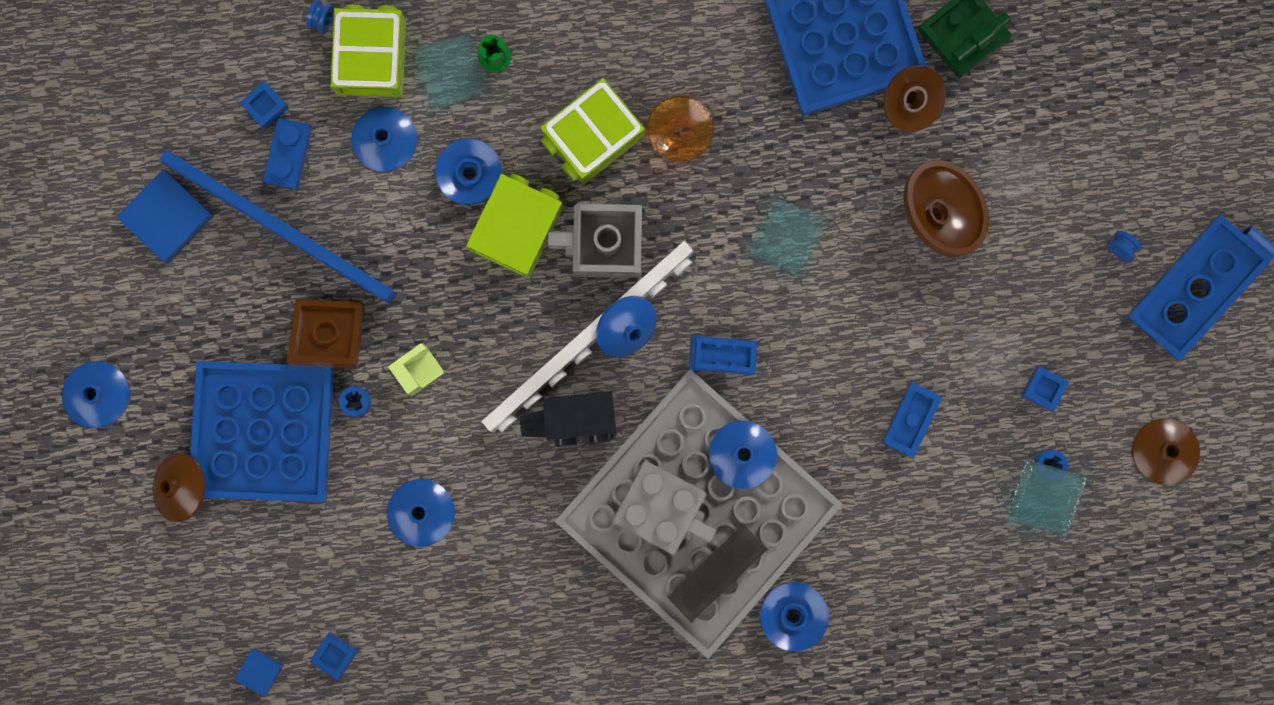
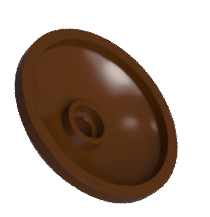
[903,160,989,257]

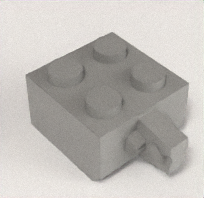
[548,204,642,278]
[612,460,717,555]

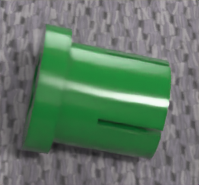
[478,34,511,73]

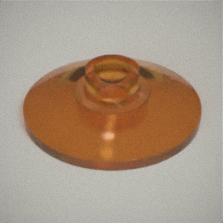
[647,96,714,162]

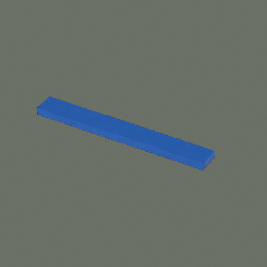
[160,150,398,305]

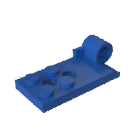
[1125,215,1274,361]

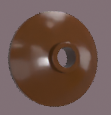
[883,65,946,132]
[1132,418,1200,485]
[153,453,205,522]

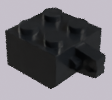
[520,391,617,447]

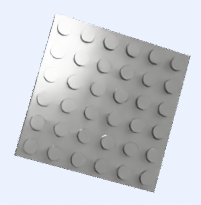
[555,370,843,659]

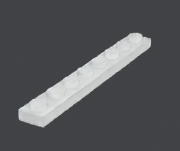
[481,241,693,433]

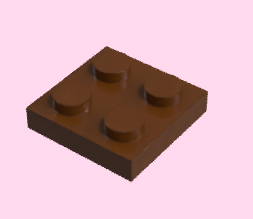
[287,299,365,369]

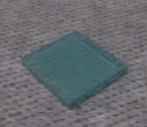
[413,33,488,110]
[747,197,827,279]
[1007,460,1087,537]

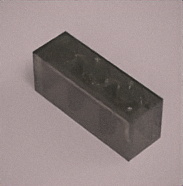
[666,523,768,623]

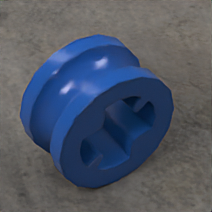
[306,0,334,34]
[1107,230,1142,262]
[339,386,372,417]
[1034,450,1068,480]

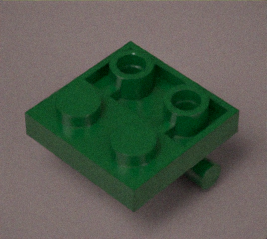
[917,0,1012,79]

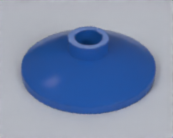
[351,107,417,172]
[435,139,502,205]
[596,296,657,357]
[62,361,130,428]
[709,421,777,489]
[387,479,455,547]
[760,582,829,652]

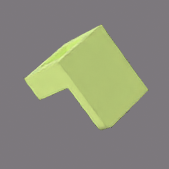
[388,343,444,396]

